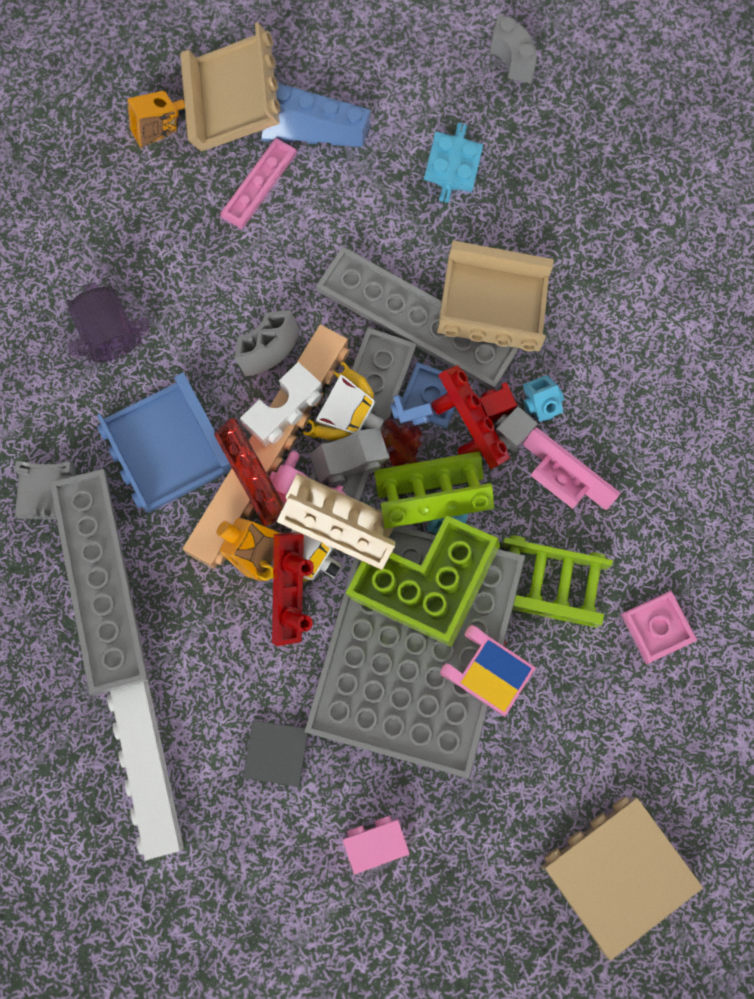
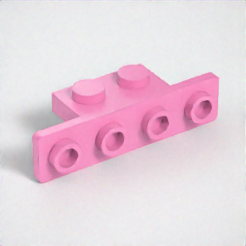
[523,427,620,510]

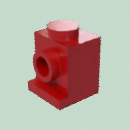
[479,382,517,422]

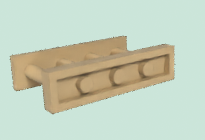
[277,473,395,570]

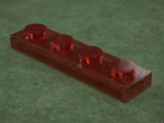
[214,418,284,527]

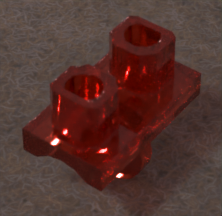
[381,417,422,466]

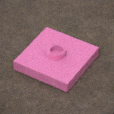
[621,591,697,664]

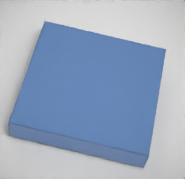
[402,362,455,429]

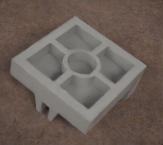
[15,461,76,519]

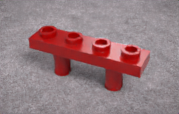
[432,365,510,469]
[272,532,314,646]

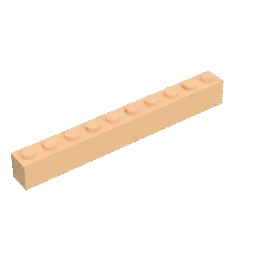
[183,324,350,569]

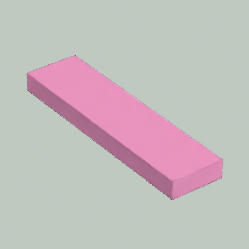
[220,138,297,229]

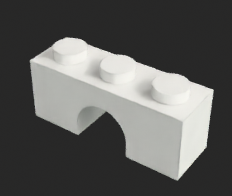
[240,362,322,447]

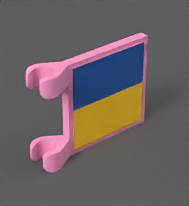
[440,625,536,717]

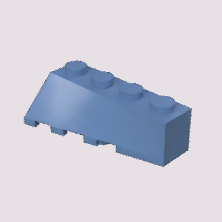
[261,83,370,147]

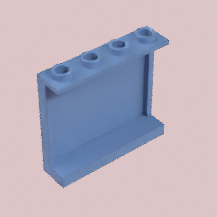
[97,372,233,513]

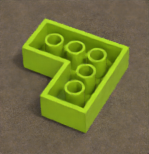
[345,515,500,647]

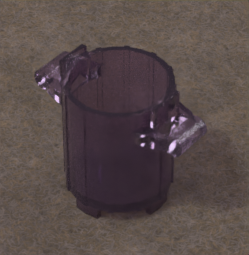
[66,282,150,363]

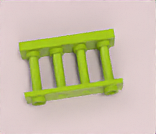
[374,452,494,529]
[501,535,613,628]

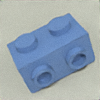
[390,395,435,426]

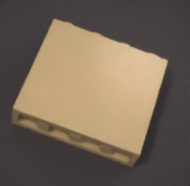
[180,22,281,151]
[437,240,554,352]
[541,796,703,961]

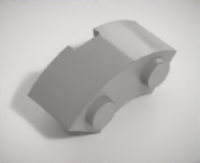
[490,14,537,83]
[235,310,300,376]
[310,428,389,486]

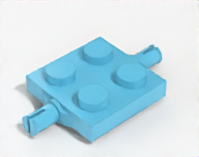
[424,123,483,203]

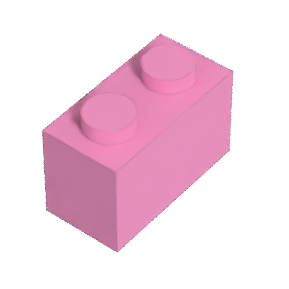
[343,815,409,874]

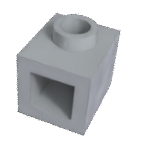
[495,407,538,453]

